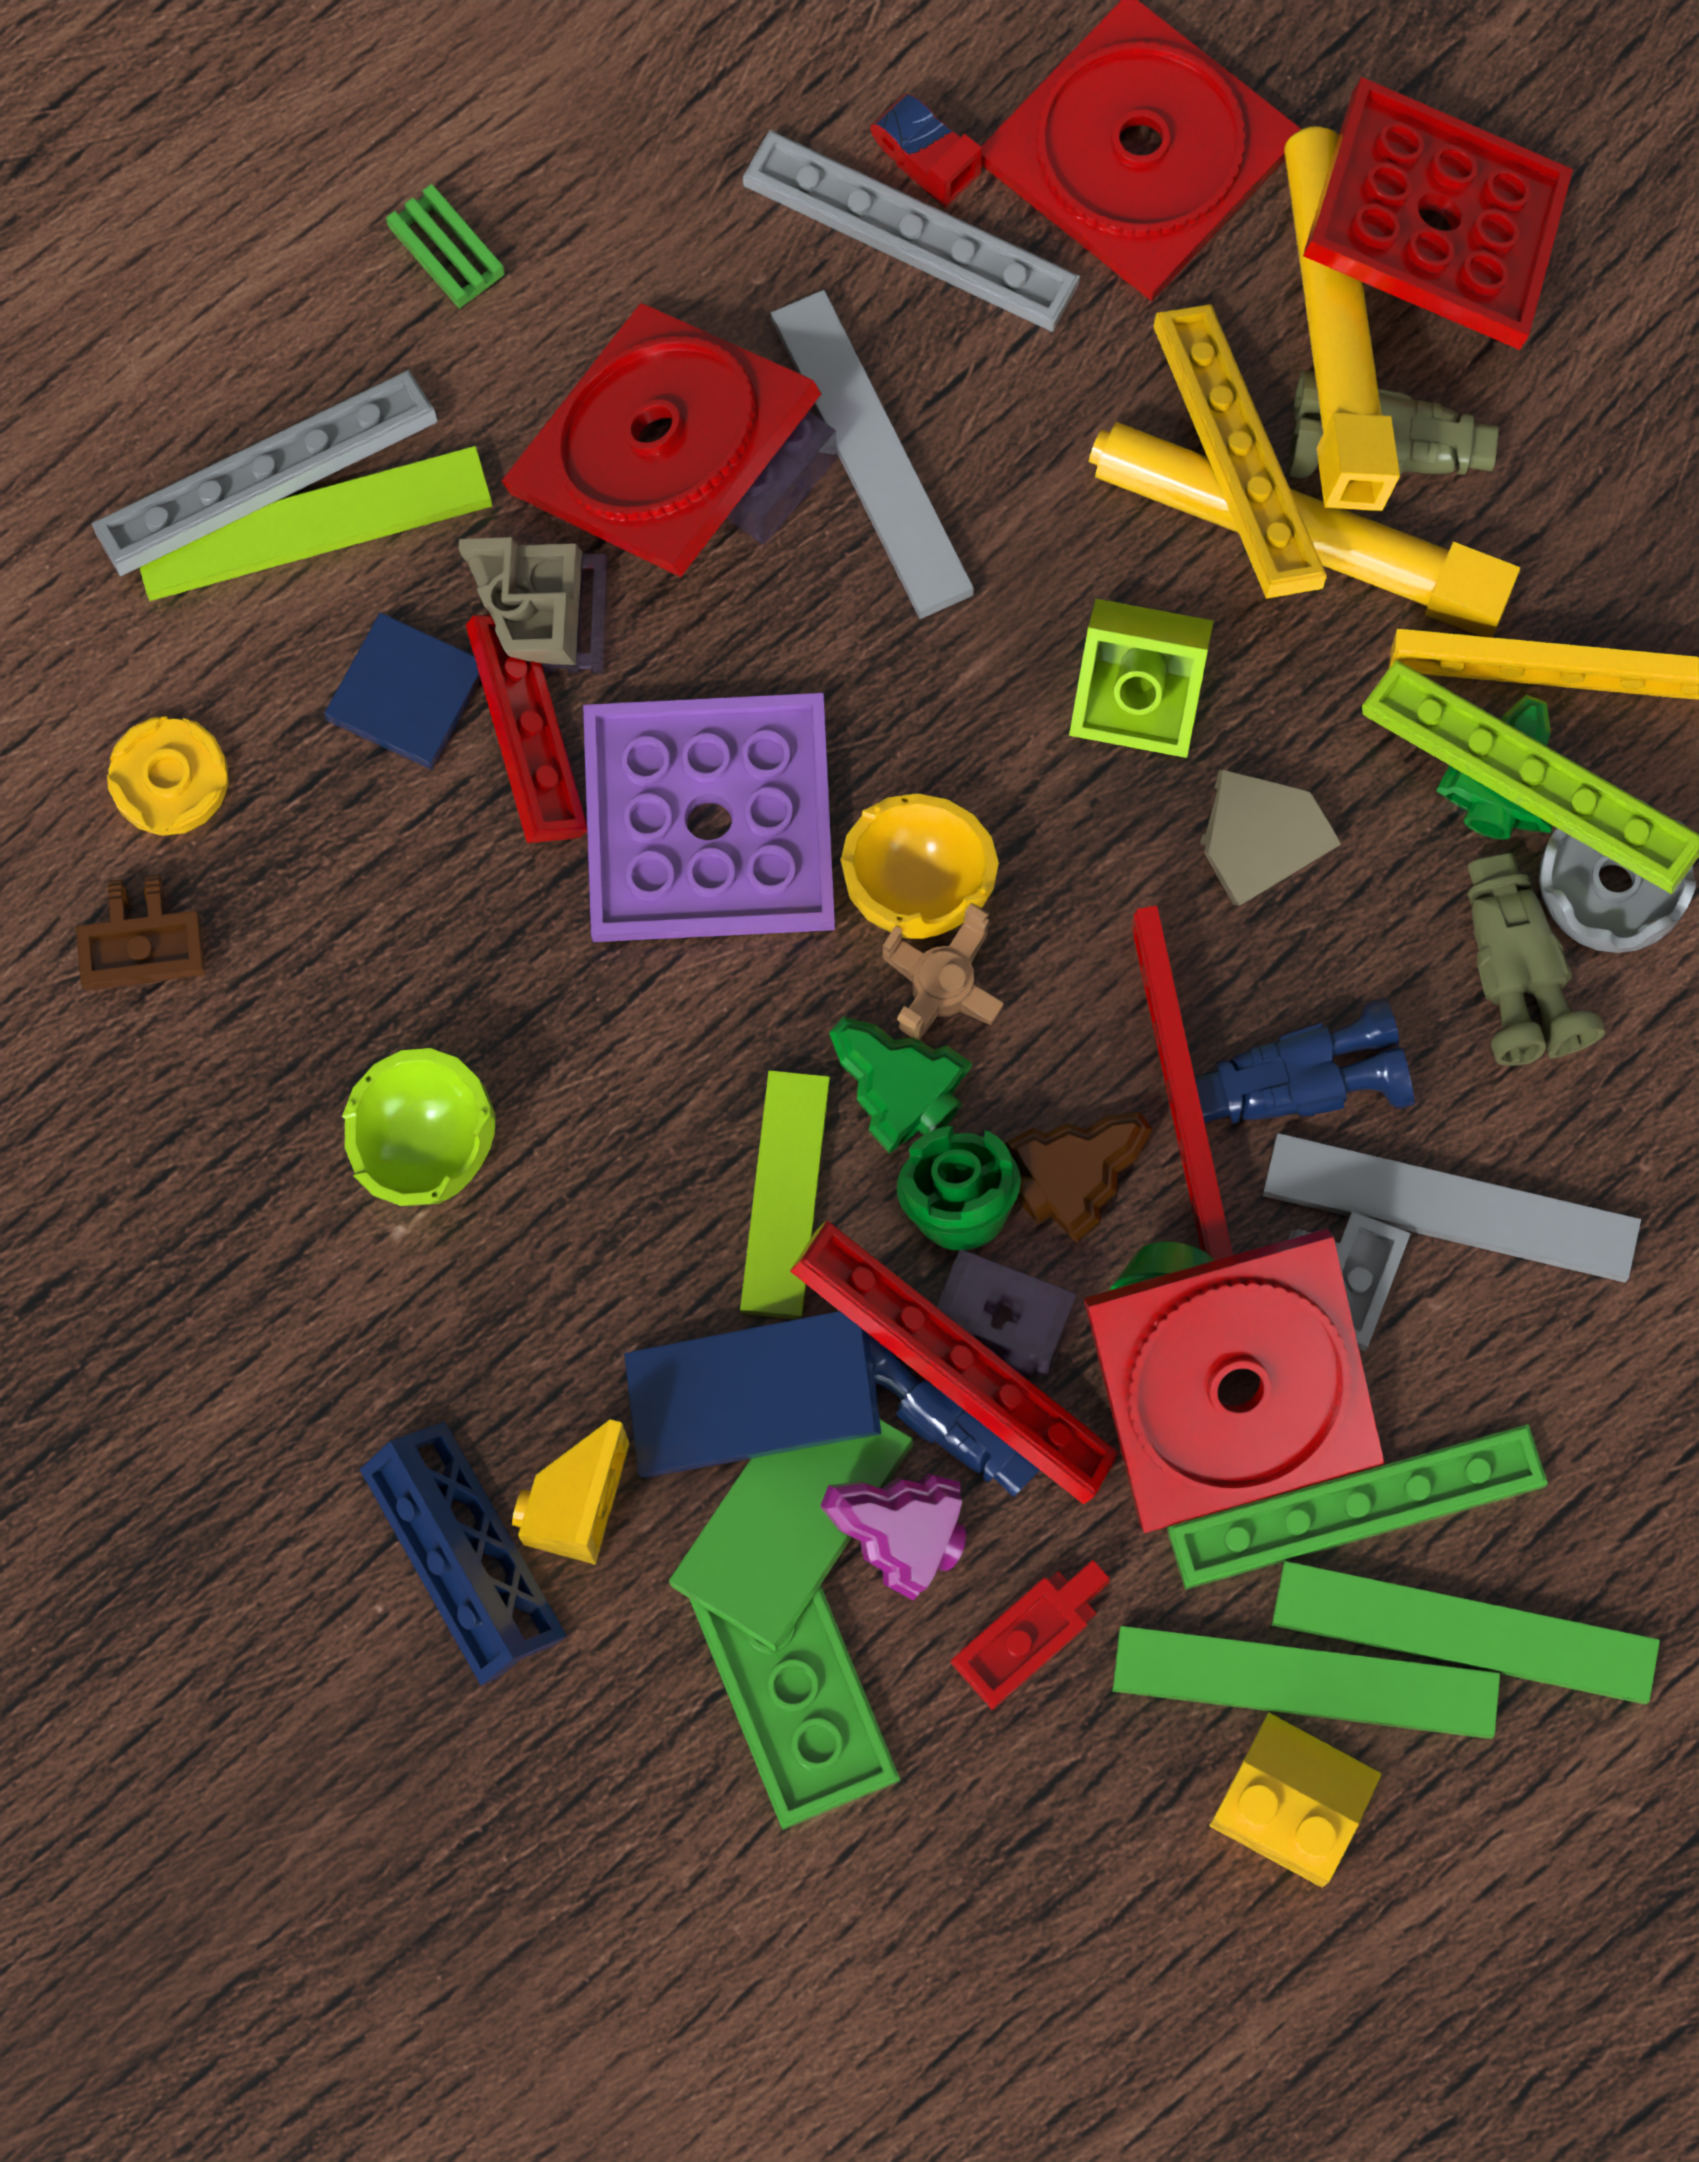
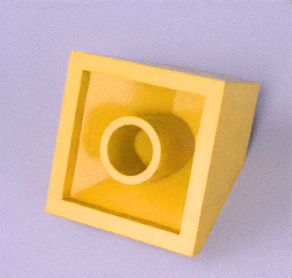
[512,1420,630,1565]

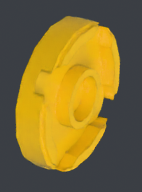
[107,716,229,836]

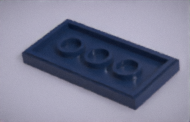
[624,1311,882,1478]

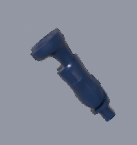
[1194,997,1415,1124]
[869,1336,1040,1498]

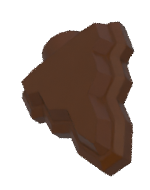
[1005,1112,1153,1243]

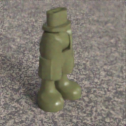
[1287,370,1498,479]
[1467,853,1605,1066]

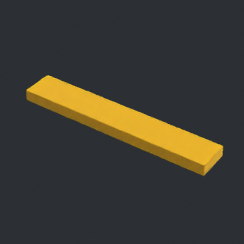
[1153,304,1327,599]
[1389,629,1699,700]

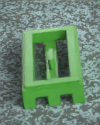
[386,184,505,309]

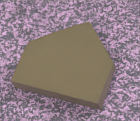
[1200,770,1341,906]

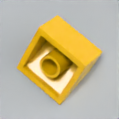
[1209,1712,1382,1888]

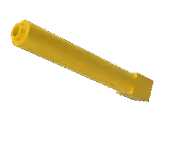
[1284,126,1400,511]
[1089,422,1521,638]

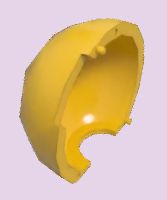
[840,793,999,939]

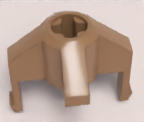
[883,903,1004,1041]

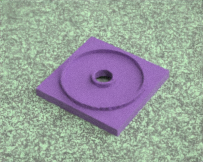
[583,693,835,942]

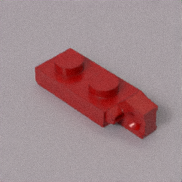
[950,1560,1110,1711]

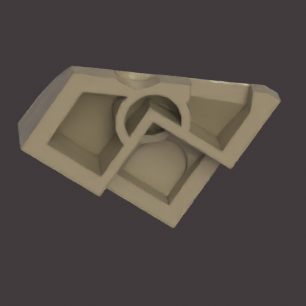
[459,537,582,665]

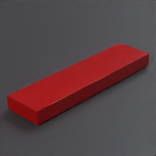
[465,614,587,843]

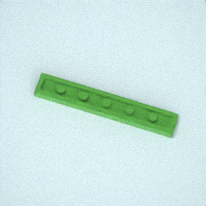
[1167,1424,1548,1590]
[1271,1561,1660,1705]
[1112,1626,1500,1739]

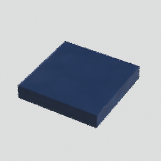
[324,613,481,770]

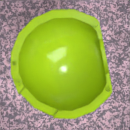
[342,1048,495,1206]

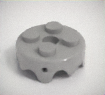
[1539,798,1696,953]

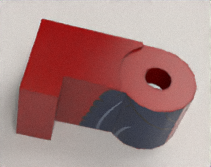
[870,94,982,208]

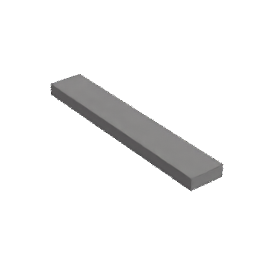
[743,130,1080,332]
[771,290,974,619]
[91,370,438,577]
[1262,1133,1641,1283]

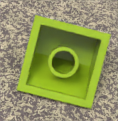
[1069,599,1214,758]

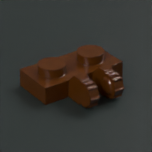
[76,874,206,991]

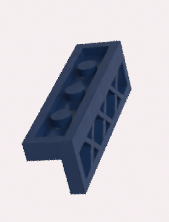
[359,1421,567,1686]

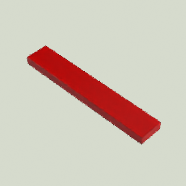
[1131,905,1233,1260]
[790,1220,1119,1504]

